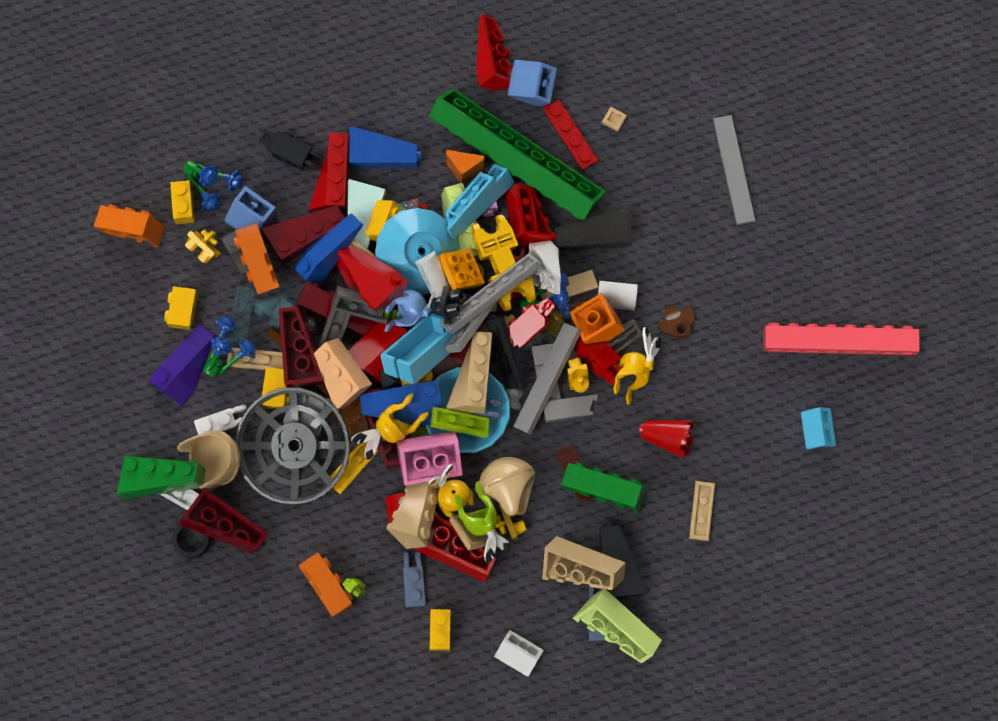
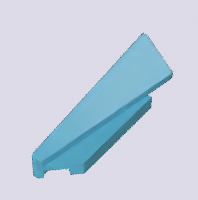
[445,164,514,239]

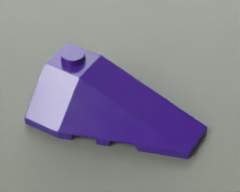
[149,325,215,407]

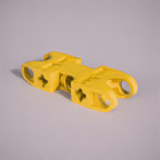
[471,215,536,311]

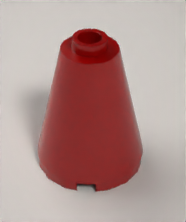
[639,420,694,459]

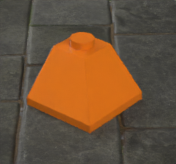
[569,293,625,344]

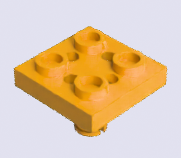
[438,249,485,291]

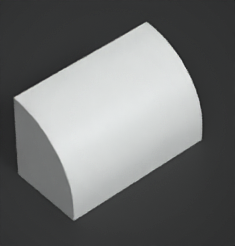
[415,251,451,298]
[598,281,638,311]
[494,630,544,677]

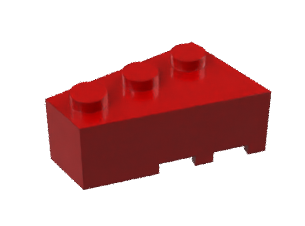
[506,184,557,246]

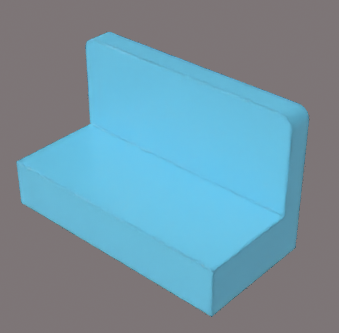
[801,407,836,449]

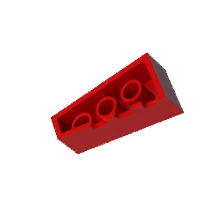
[414,511,496,583]

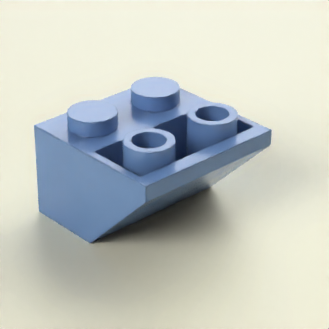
[507,60,557,107]
[224,186,278,235]

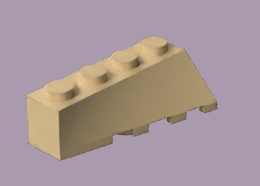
[446,331,492,414]
[386,481,440,549]
[542,536,626,590]

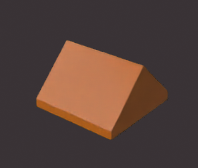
[446,150,484,184]

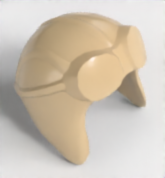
[177,430,241,489]
[475,457,535,516]

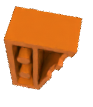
[94,204,165,248]
[234,223,279,294]
[298,552,354,618]

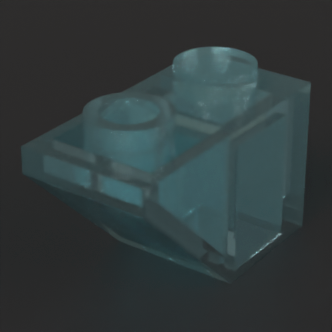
[251,296,294,328]

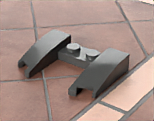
[316,286,387,351]

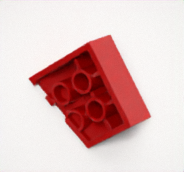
[348,321,408,386]

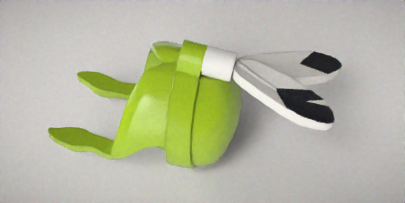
[454,481,511,563]

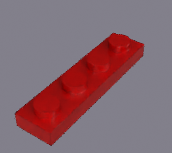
[543,100,598,171]

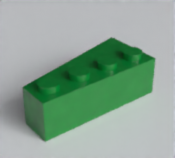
[117,456,206,500]
[561,462,646,515]

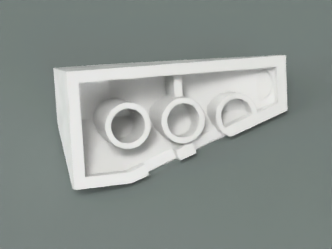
[529,240,561,294]

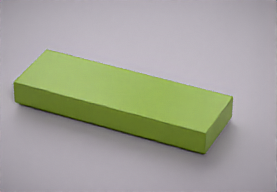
[431,407,490,438]

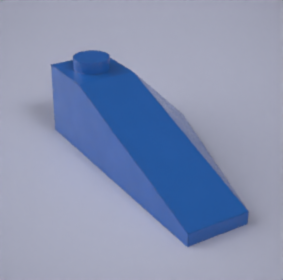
[295,213,364,285]
[360,380,442,426]

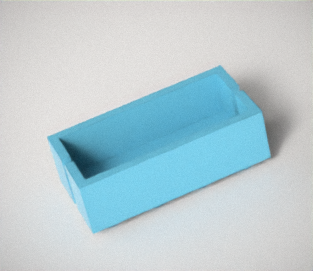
[380,313,457,384]

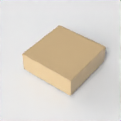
[602,107,627,132]

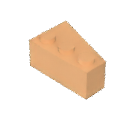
[314,338,372,410]

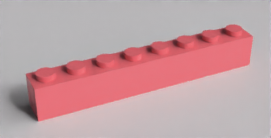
[764,323,920,355]

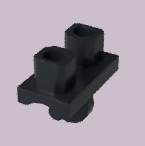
[430,285,464,324]

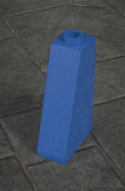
[349,127,421,168]

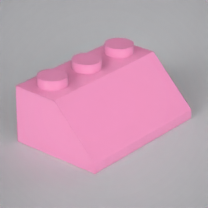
[397,431,462,485]

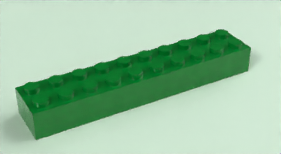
[428,88,606,220]

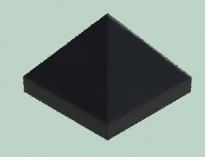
[379,370,401,390]

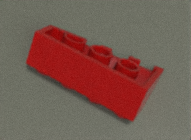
[309,133,349,211]

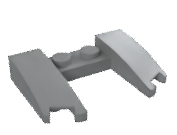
[531,343,598,423]

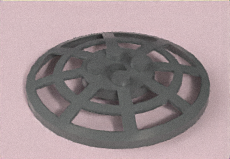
[235,387,350,504]

